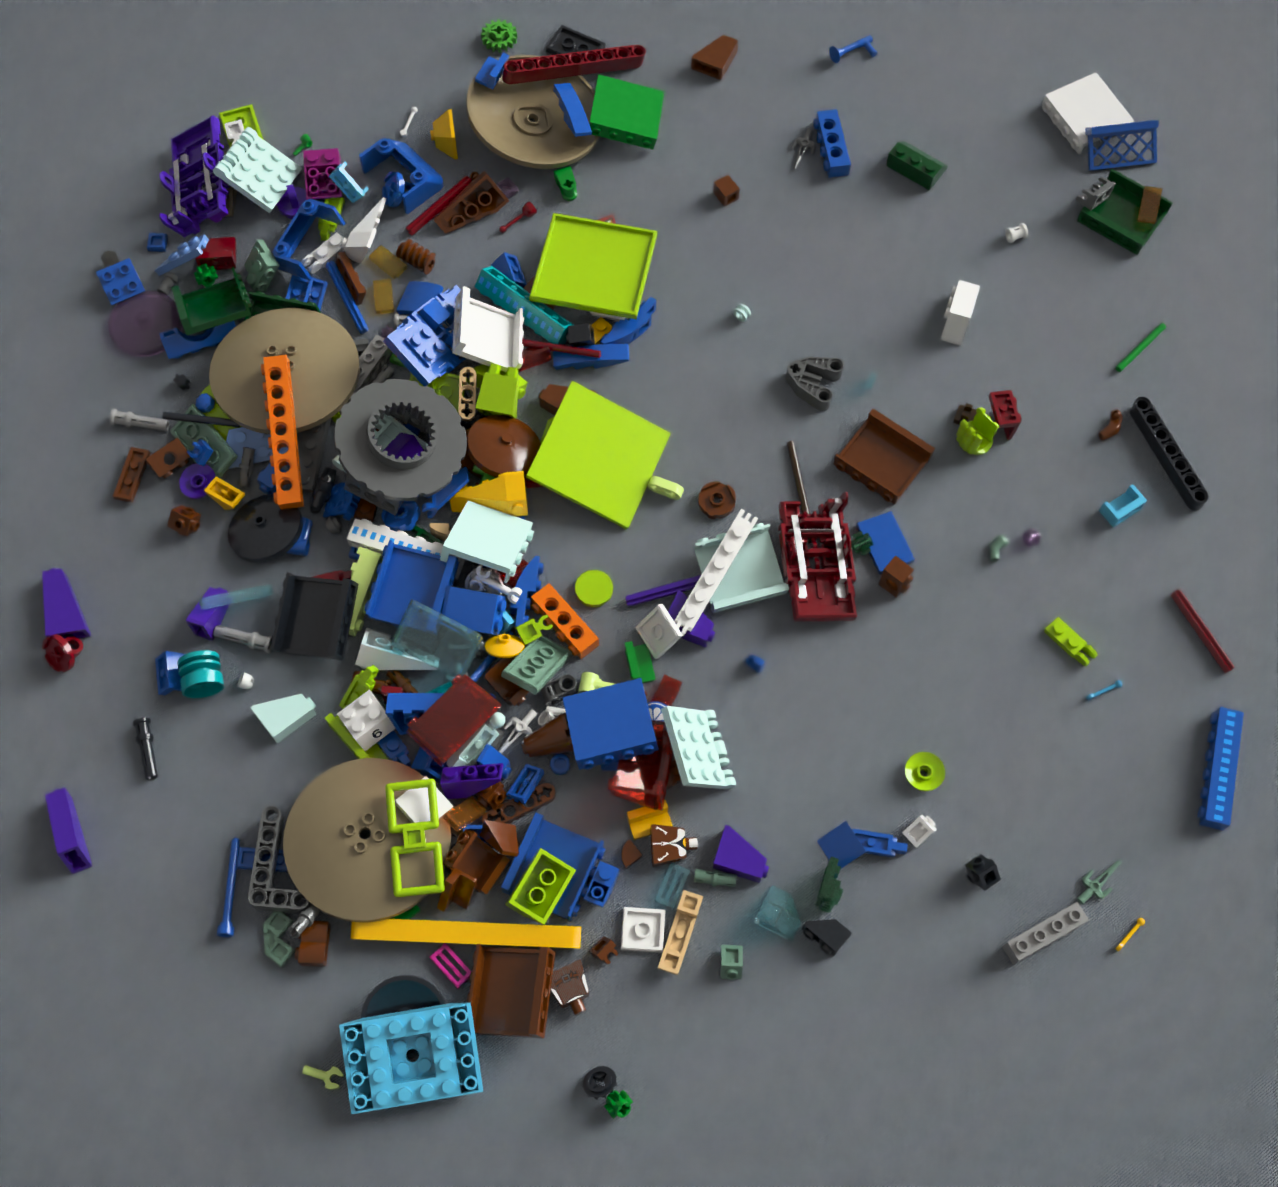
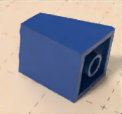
[440,586,507,635]

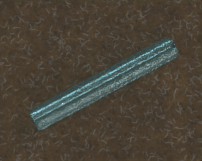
[199,584,273,609]

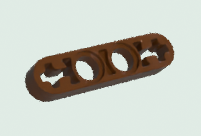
[482,783,556,824]

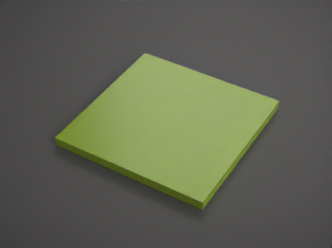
[529,213,658,320]
[526,381,671,530]

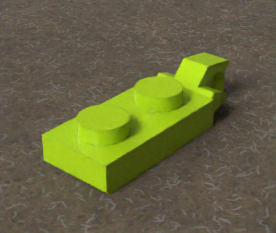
[318,197,345,241]
[339,665,379,709]

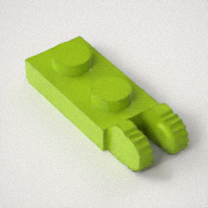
[1044,617,1098,666]

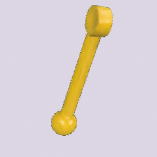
[1115,918,1145,952]

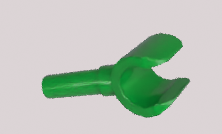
[292,134,313,157]

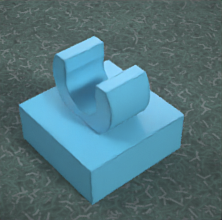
[500,610,516,634]

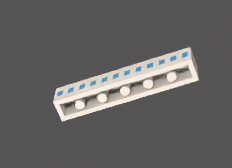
[347,519,465,580]

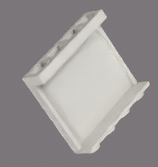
[1041,72,1134,155]
[452,286,524,372]

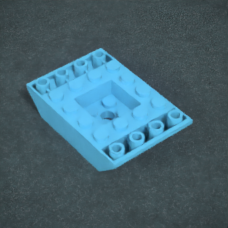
[339,1002,483,1114]

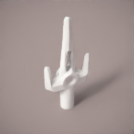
[498,709,537,754]

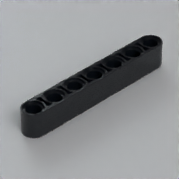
[1130,396,1209,511]

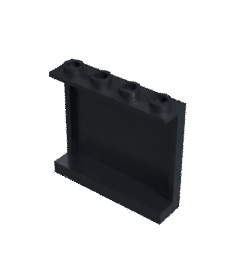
[271,572,359,661]

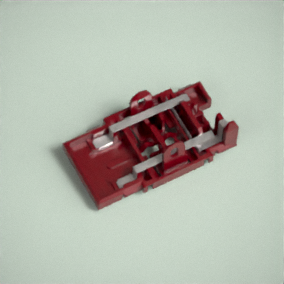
[778,492,857,622]

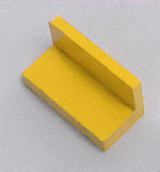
[627,800,673,840]

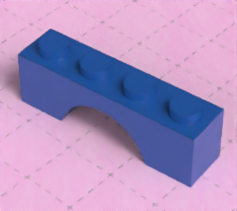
[159,321,236,359]

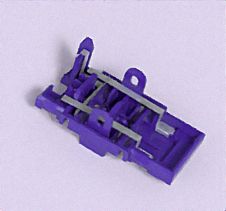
[159,115,231,238]

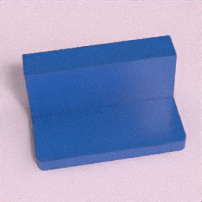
[475,52,509,90]
[491,252,527,288]
[155,651,185,696]

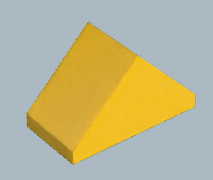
[204,477,245,510]

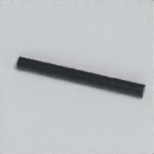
[162,412,240,427]

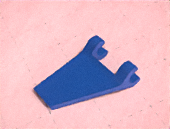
[422,467,469,519]

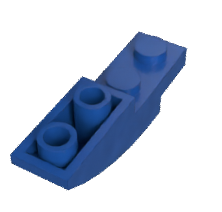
[600,296,656,344]
[510,556,544,633]

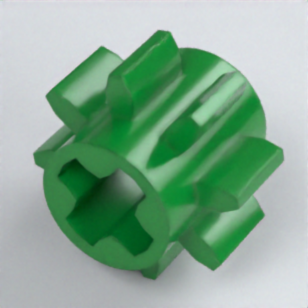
[194,264,218,287]
[604,1090,633,1119]

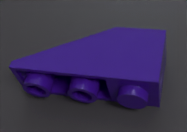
[440,763,503,799]

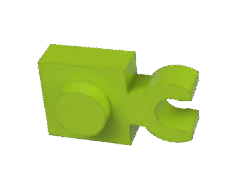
[515,615,553,645]

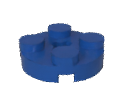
[382,501,420,532]

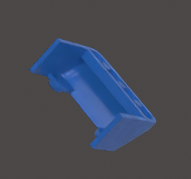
[359,138,444,215]
[271,199,346,280]

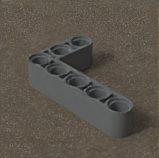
[248,805,311,914]

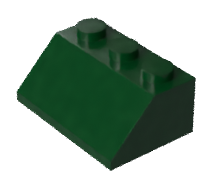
[886,141,948,191]

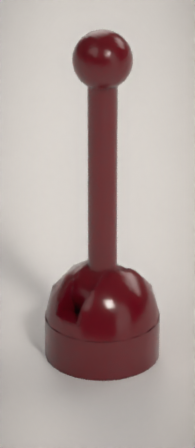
[499,201,537,233]

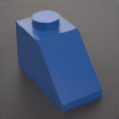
[476,743,512,782]

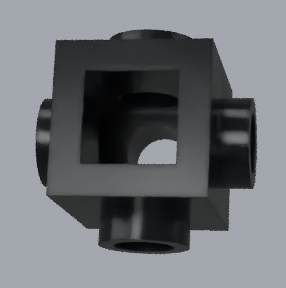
[965,854,1001,891]

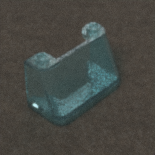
[390,599,483,683]

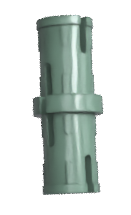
[694,869,737,888]

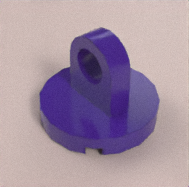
[277,184,306,219]

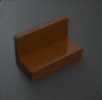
[437,868,477,912]

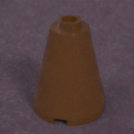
[521,713,574,757]

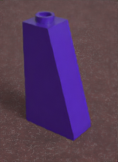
[42,568,91,639]
[45,787,92,874]

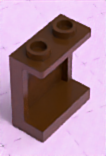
[443,829,510,895]

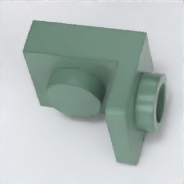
[721,945,743,980]

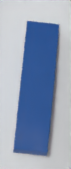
[553,83,592,137]
[553,344,629,370]

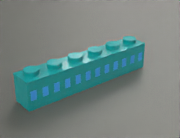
[474,266,573,345]

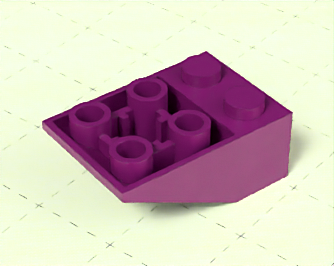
[303,148,342,200]

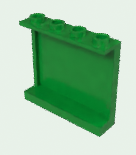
[589,74,665,150]

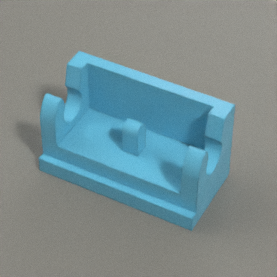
[329,161,369,203]

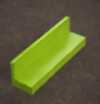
[325,713,388,759]

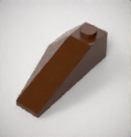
[433,171,509,234]

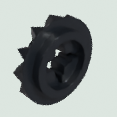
[583,1066,617,1100]

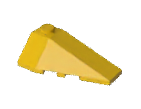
[450,471,528,517]

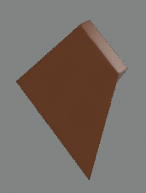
[480,820,519,857]

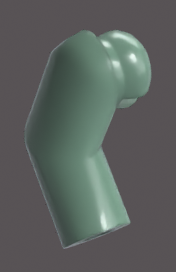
[989,535,1009,562]

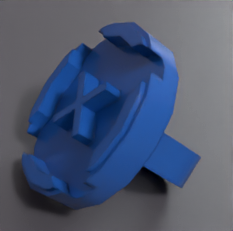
[382,171,414,208]

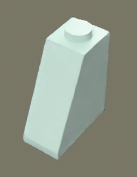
[250,693,317,743]

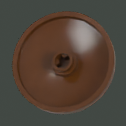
[466,415,541,478]

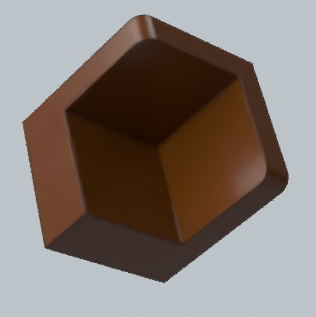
[713,175,740,207]

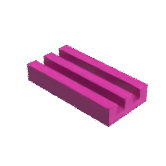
[429,943,472,989]

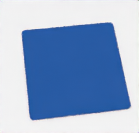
[817,821,866,872]

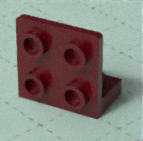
[195,237,236,270]
[988,390,1022,440]

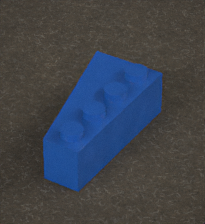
[385,693,478,735]

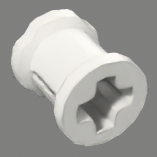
[1005,223,1028,243]

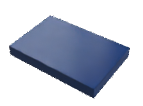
[856,511,915,574]

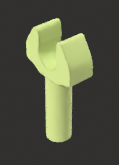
[302,1065,344,1090]

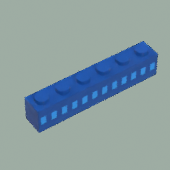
[1197,707,1244,831]

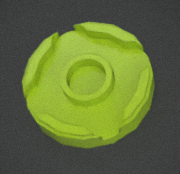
[575,570,613,608]

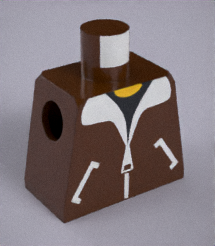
[650,824,698,867]

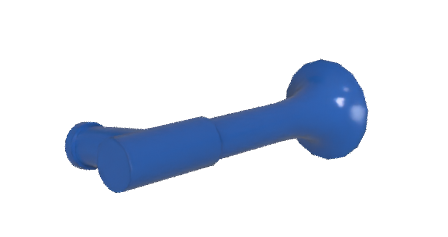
[829,35,878,63]

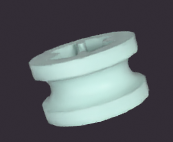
[733,304,751,322]

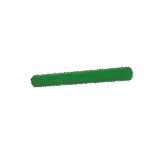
[1115,323,1166,372]

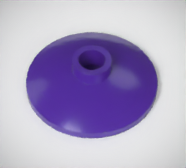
[179,463,216,499]

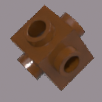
[167,505,201,536]
[474,782,507,810]

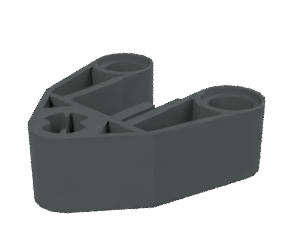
[785,356,844,411]

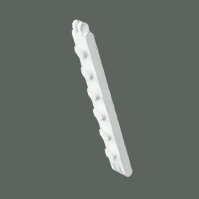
[674,509,758,637]

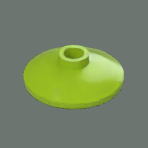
[905,752,945,791]

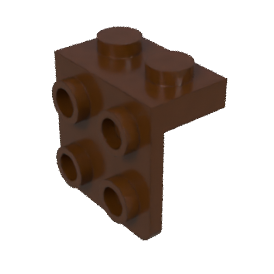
[484,655,529,706]

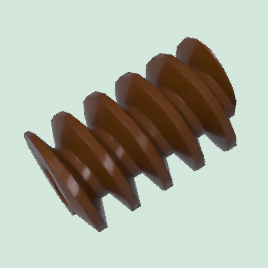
[396,239,436,275]

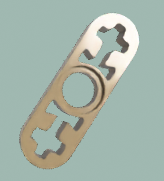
[458,367,477,422]

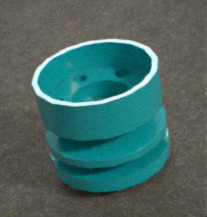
[177,650,225,699]

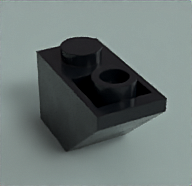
[802,919,852,956]

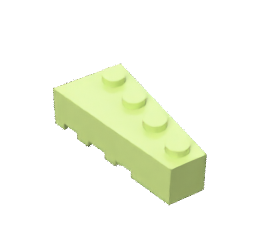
[349,547,383,637]

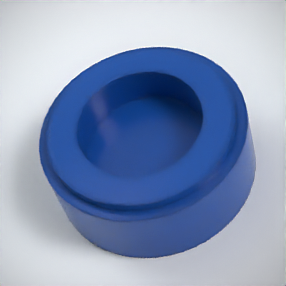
[550,754,570,775]

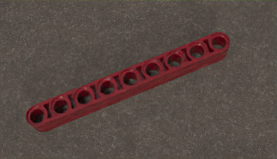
[502,44,646,84]

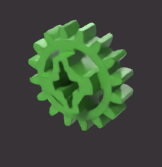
[481,19,518,53]

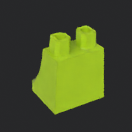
[475,363,520,418]

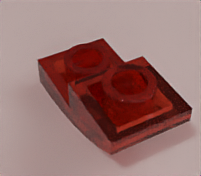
[651,674,683,706]

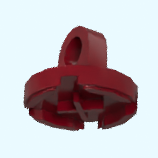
[42,634,83,673]

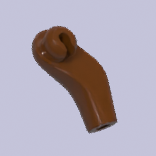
[1098,409,1123,441]

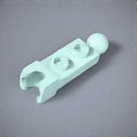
[447,712,505,767]

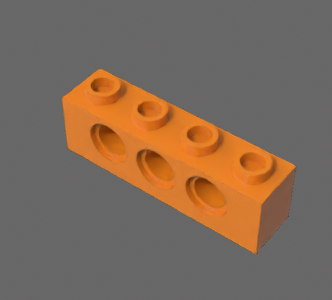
[531,583,599,659]

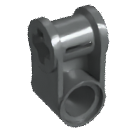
[539,674,578,707]

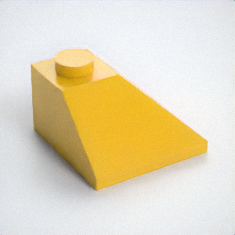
[430,109,458,160]

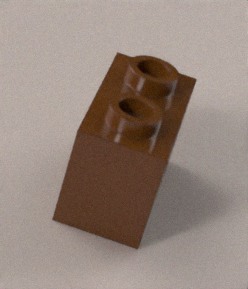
[144,437,190,479]
[878,556,914,598]

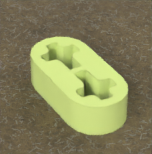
[647,476,684,500]

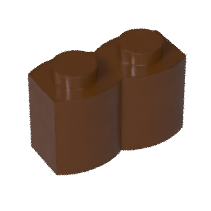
[295,921,331,967]

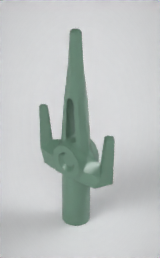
[1077,860,1121,905]

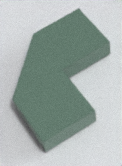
[263,912,295,968]

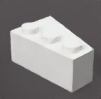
[940,280,980,346]

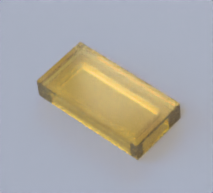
[369,245,407,279]
[373,279,394,314]

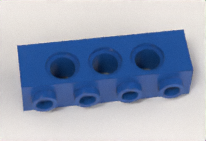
[813,109,851,178]

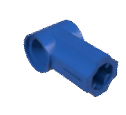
[286,517,313,556]

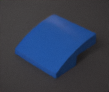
[285,275,328,310]
[396,281,444,315]

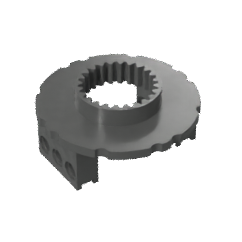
[334,379,467,516]

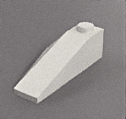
[340,197,386,264]
[355,628,440,670]

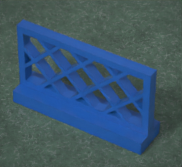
[1085,120,1159,170]

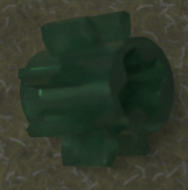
[851,531,874,555]

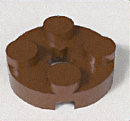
[698,481,736,519]

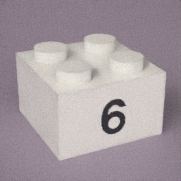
[337,689,395,751]

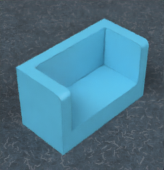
[1099,484,1147,528]

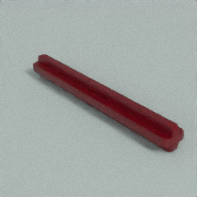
[406,176,472,235]
[1171,589,1235,673]

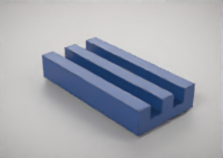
[506,764,545,804]

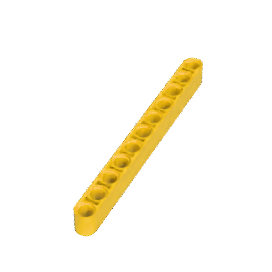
[350,919,581,948]

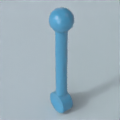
[1086,680,1123,701]

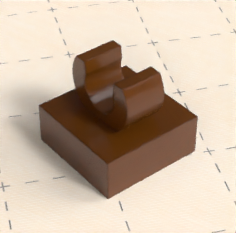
[589,936,618,964]

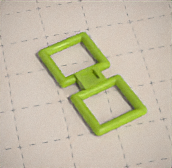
[385,779,445,898]

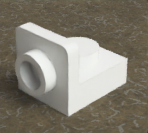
[902,815,937,848]

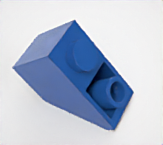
[584,861,619,908]

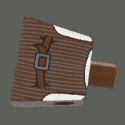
[550,959,589,1016]

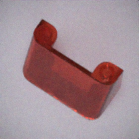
[406,674,502,766]
[608,720,673,811]

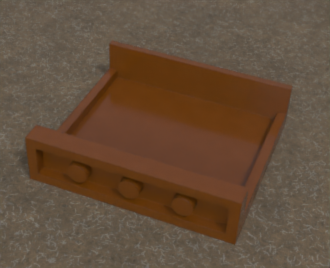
[833,409,935,504]
[467,944,555,1039]

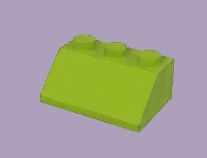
[505,848,576,925]

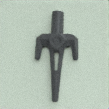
[791,128,816,170]

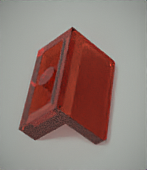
[518,346,551,372]

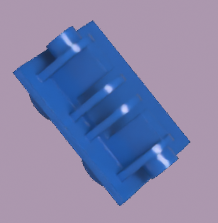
[96,258,145,305]
[323,482,360,520]

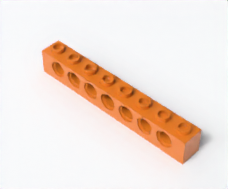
[261,355,304,509]

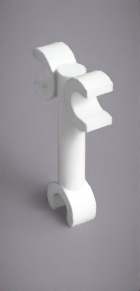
[469,564,522,604]

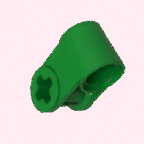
[553,166,577,201]

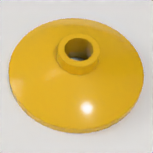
[485,634,525,658]

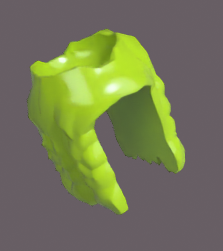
[956,407,999,456]

